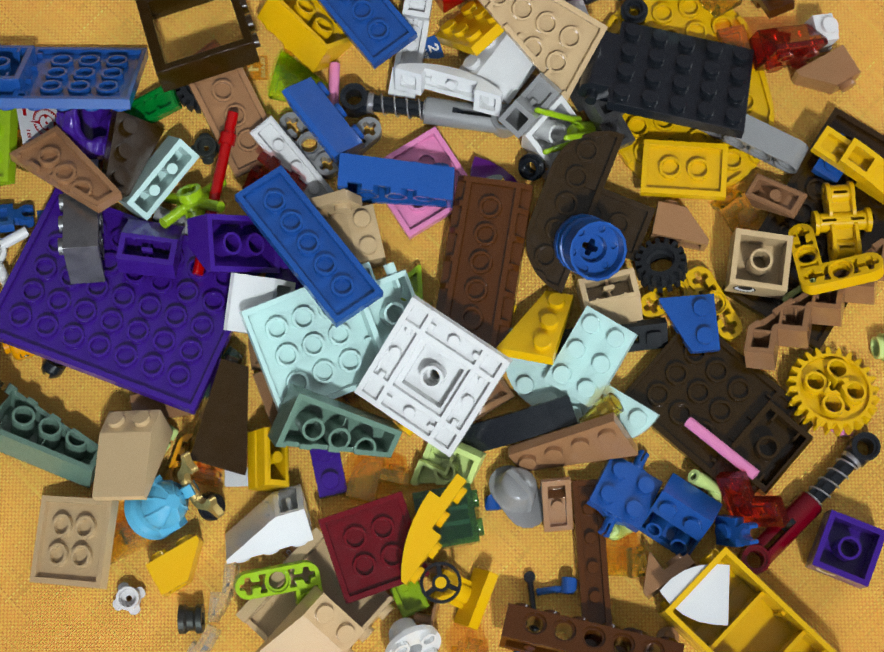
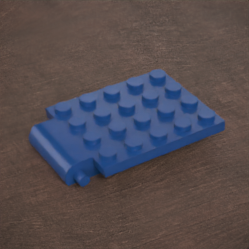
[0,44,148,112]

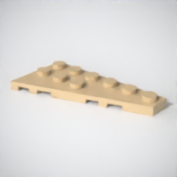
[478,0,608,101]

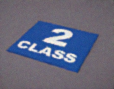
[424,35,444,59]

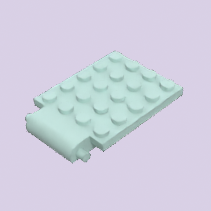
[239,261,415,411]

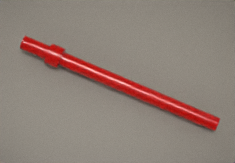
[192,111,239,276]

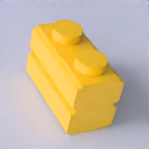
[248,427,289,492]

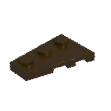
[102,111,165,198]

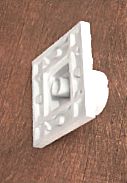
[354,295,513,457]

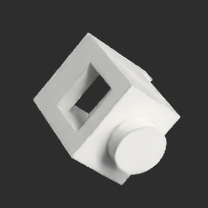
[798,13,839,54]

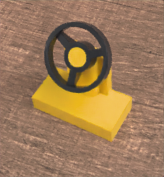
[420,562,499,630]

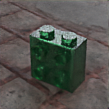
[412,483,485,550]

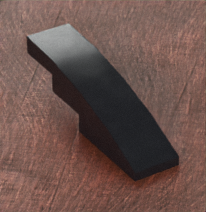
[461,395,577,452]

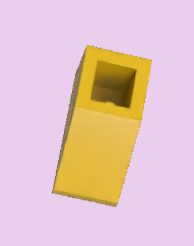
[145,534,204,597]

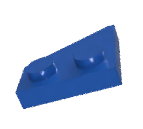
[658,294,720,354]

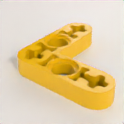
[788,223,884,295]
[641,266,742,342]

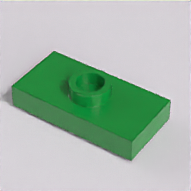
[124,86,182,124]

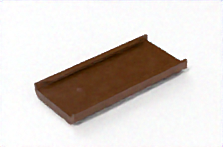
[436,175,534,349]

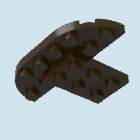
[526,131,656,293]

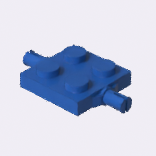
[586,450,663,538]

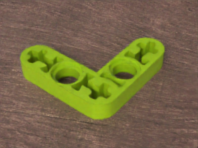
[234,560,323,606]

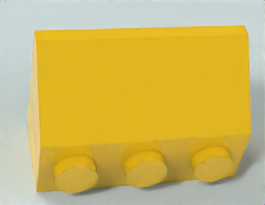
[257,0,353,73]

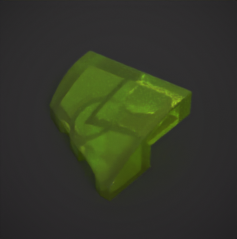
[268,51,329,102]

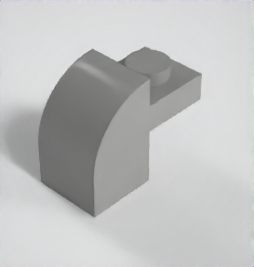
[498,72,562,139]

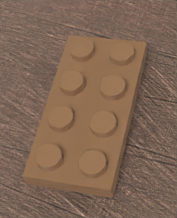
[188,67,271,179]

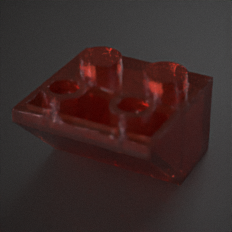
[747,24,828,73]

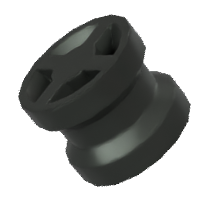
[177,604,205,634]

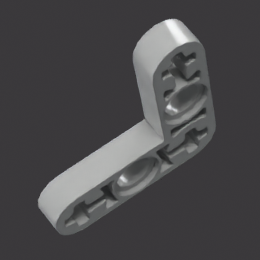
[279,112,382,179]

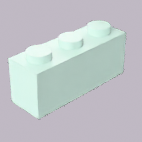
[119,135,200,221]

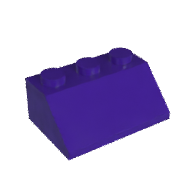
[187,214,280,274]

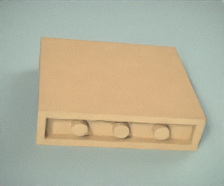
[236,527,394,652]

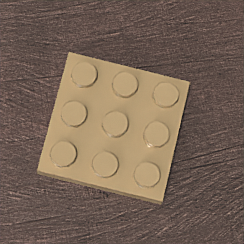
[29,495,119,589]

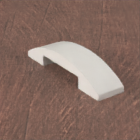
[388,0,433,99]
[395,63,503,117]

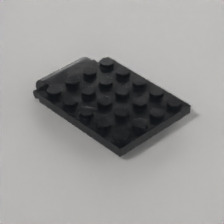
[578,21,754,139]

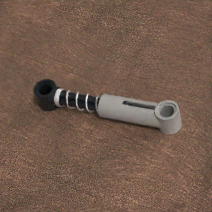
[340,83,514,138]

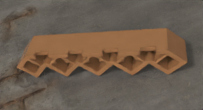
[744,238,884,371]

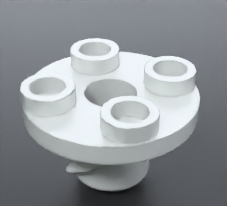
[385,618,441,652]

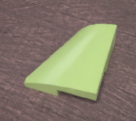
[410,442,487,485]

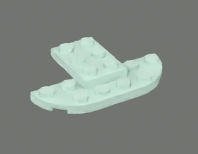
[506,306,660,438]

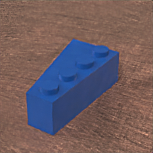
[337,153,455,208]

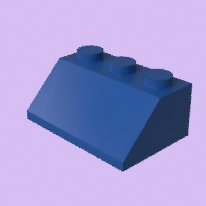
[281,77,365,168]

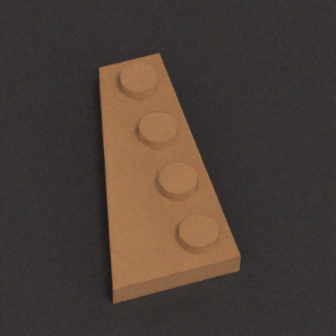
[9,126,123,213]
[508,412,638,471]

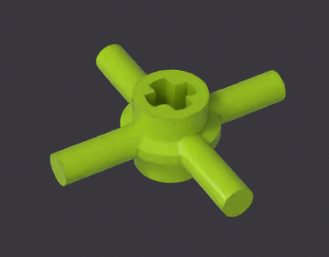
[159,179,227,229]

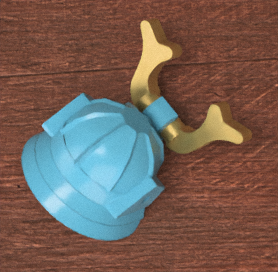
[124,451,225,540]

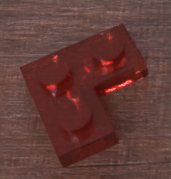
[716,471,790,527]

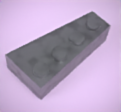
[58,159,105,284]

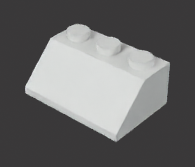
[459,31,536,104]

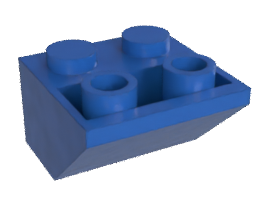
[639,473,723,556]

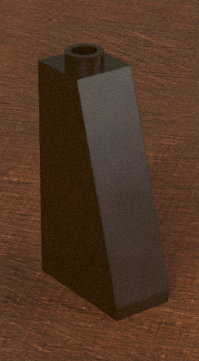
[188,355,249,475]

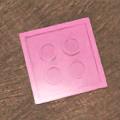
[384,127,468,240]

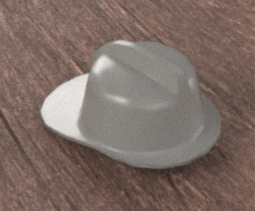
[488,465,543,528]

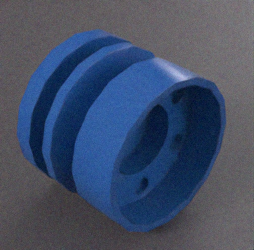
[554,214,627,281]

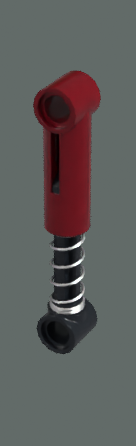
[737,432,881,575]

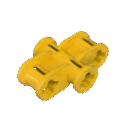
[810,181,873,261]

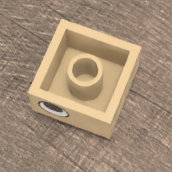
[724,228,793,299]

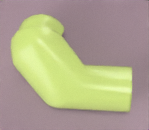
[688,469,724,503]

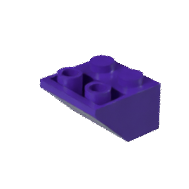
[116,219,186,279]

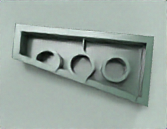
[0,383,98,488]

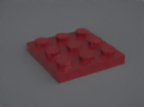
[318,491,430,604]

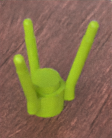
[534,107,596,155]

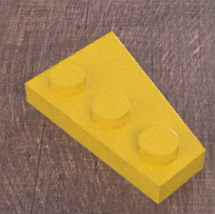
[496,290,574,365]

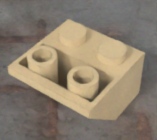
[576,268,643,325]

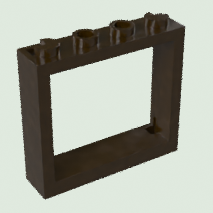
[135,0,261,92]

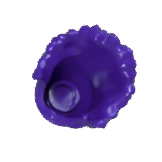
[56,109,114,162]

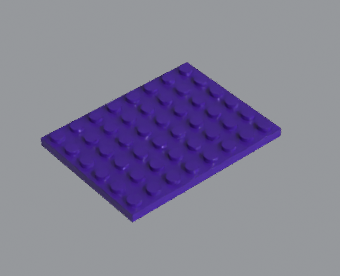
[0,188,260,415]

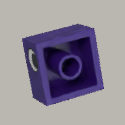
[805,509,884,589]

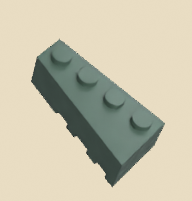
[268,383,402,458]

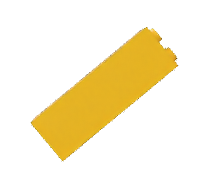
[658,546,836,652]

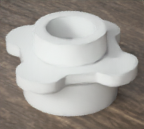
[112,582,146,615]

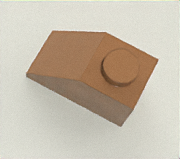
[791,45,861,94]
[649,200,709,252]

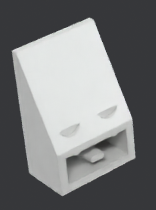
[225,484,313,564]

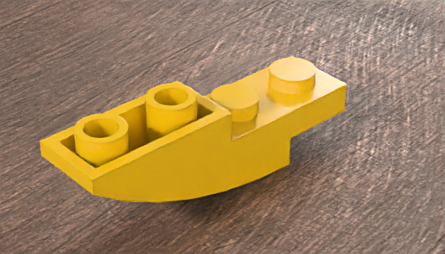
[810,125,884,205]
[401,474,468,586]

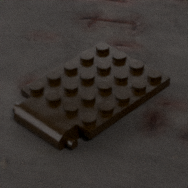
[624,333,813,498]

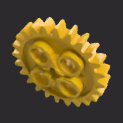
[785,347,880,437]

